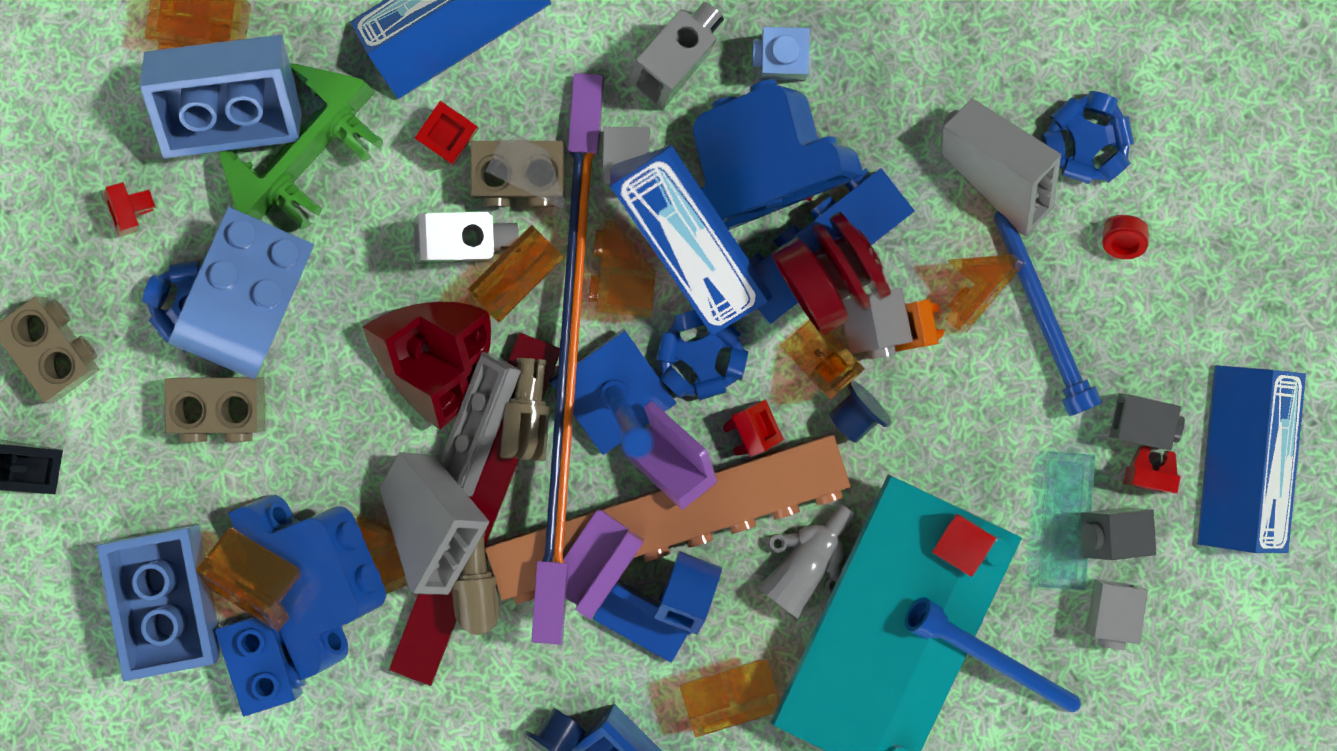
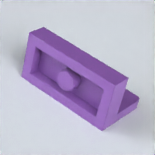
[624,401,717,510]
[564,510,644,620]

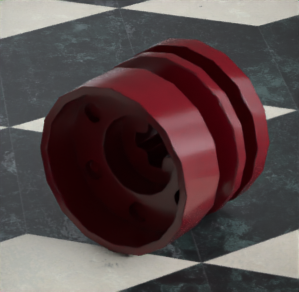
[772,211,891,337]

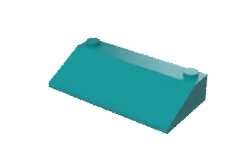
[770,474,1022,751]

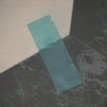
[1038,451,1095,590]

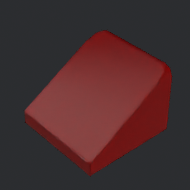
[932,513,997,577]

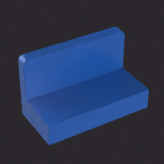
[593,580,691,663]

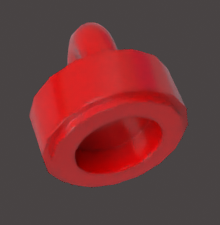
[1102,215,1149,260]

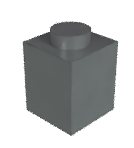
[1109,393,1185,451]
[1081,508,1156,560]

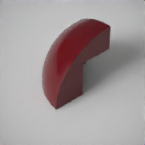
[362,301,491,430]

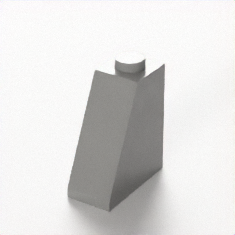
[941,98,1061,236]
[380,452,489,595]

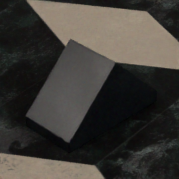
[0,439,63,495]

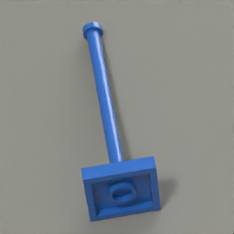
[550,328,677,458]

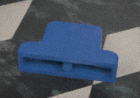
[693,79,864,230]
[228,495,386,680]

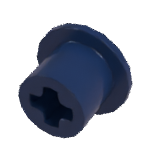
[829,380,891,443]
[523,708,586,751]

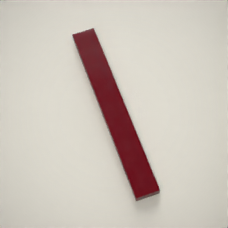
[389,332,560,686]

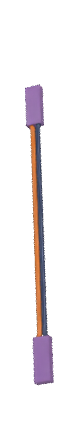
[531,73,604,645]

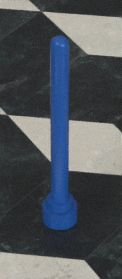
[994,211,1103,417]
[905,597,1081,712]

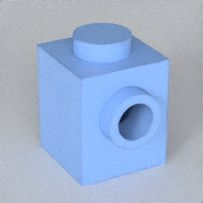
[752,27,810,81]

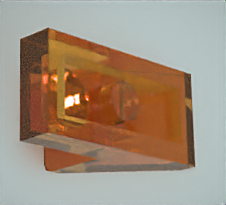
[945,254,1026,333]

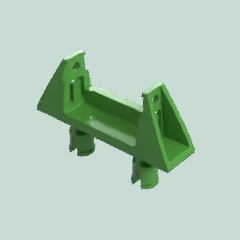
[218,63,383,229]

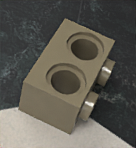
[471,141,565,208]
[0,296,100,403]
[165,377,265,442]

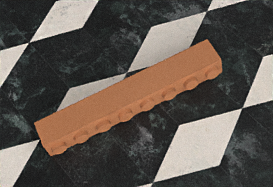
[485,433,851,604]

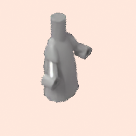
[756,504,856,620]

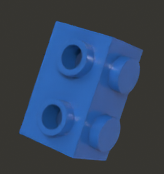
[215,610,306,717]

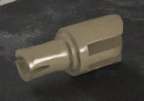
[500,358,550,462]
[452,531,499,635]

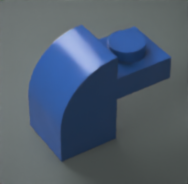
[654,551,722,635]

